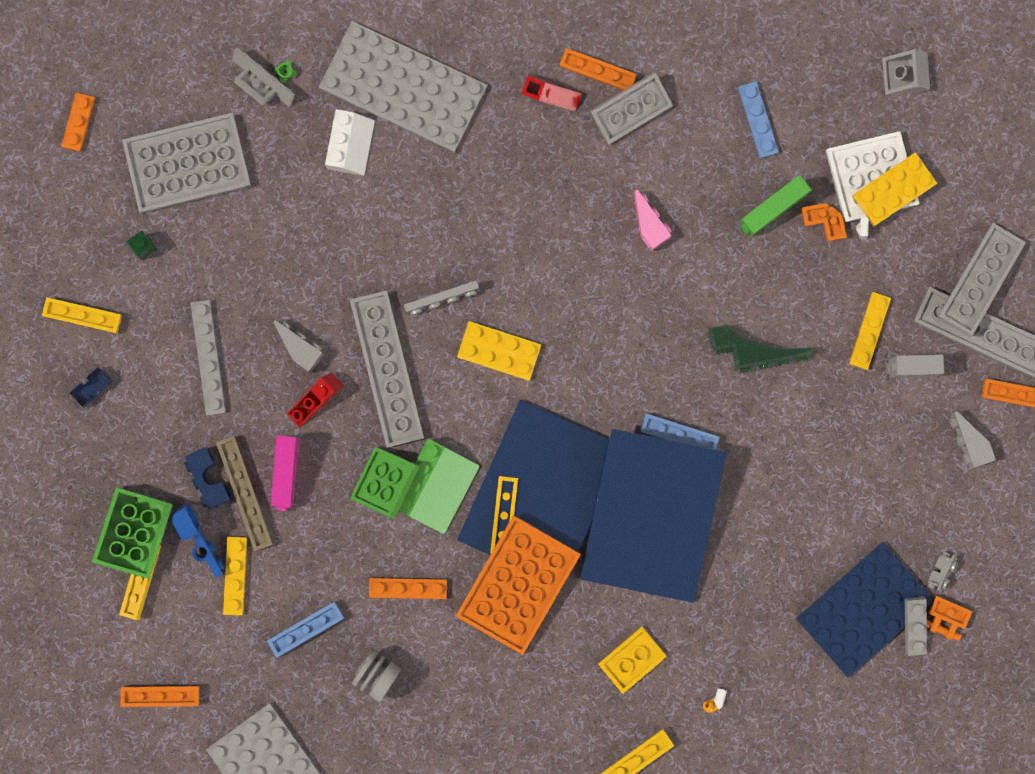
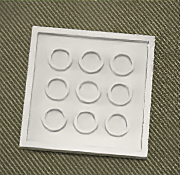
[826,131,919,223]

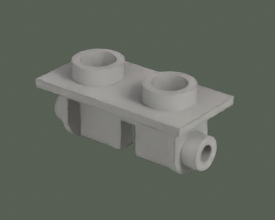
[927,552,958,593]

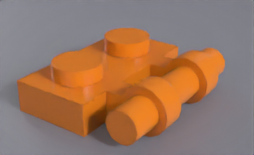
[927,596,972,642]

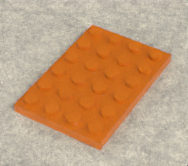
[456,515,581,655]

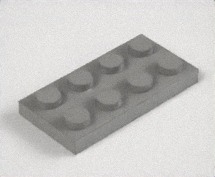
[589,72,673,144]

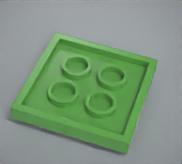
[350,447,419,519]

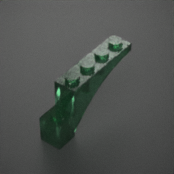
[707,325,812,374]

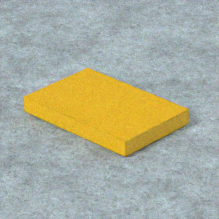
[598,626,667,694]

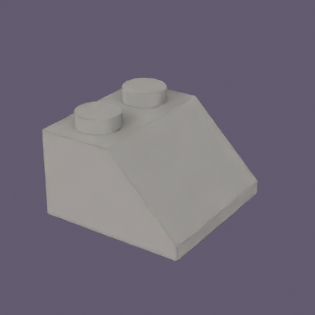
[882,49,930,95]

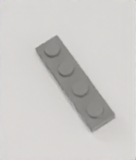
[404,280,479,316]

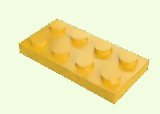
[852,152,937,227]
[457,321,541,381]

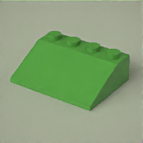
[399,439,480,534]
[92,487,173,579]

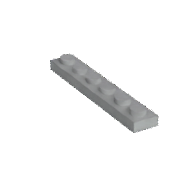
[191,300,226,416]

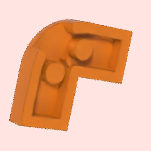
[801,204,847,242]

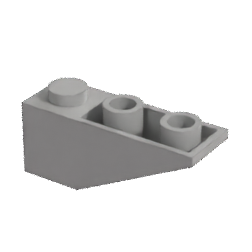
[273,320,324,373]
[950,412,996,468]

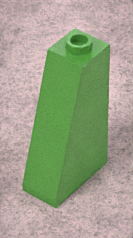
[740,175,811,237]

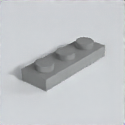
[905,596,927,656]

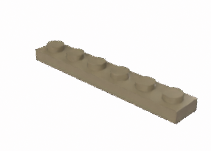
[216,436,273,551]

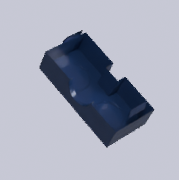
[70,367,113,408]

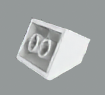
[325,109,375,176]

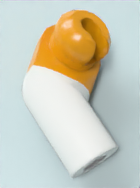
[703,688,727,713]

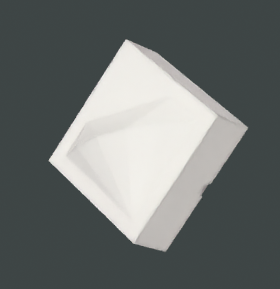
[856,217,869,239]

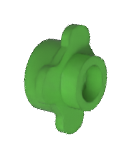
[275,61,297,83]

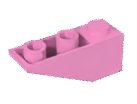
[634,190,671,252]

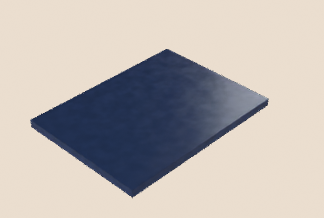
[457,400,609,588]
[580,428,727,603]

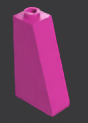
[271,435,300,511]

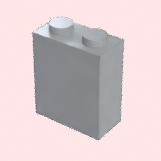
[886,355,944,379]

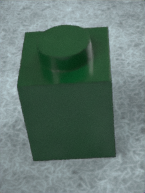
[127,230,157,260]

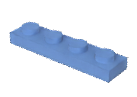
[738,82,779,159]
[640,414,720,450]
[267,602,344,658]

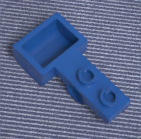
[172,502,225,578]

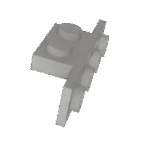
[232,47,295,107]

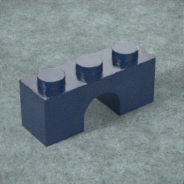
[184,447,232,509]

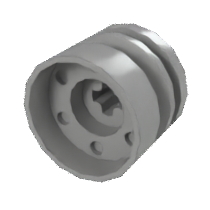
[351,650,402,703]

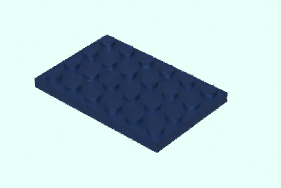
[796,542,934,678]

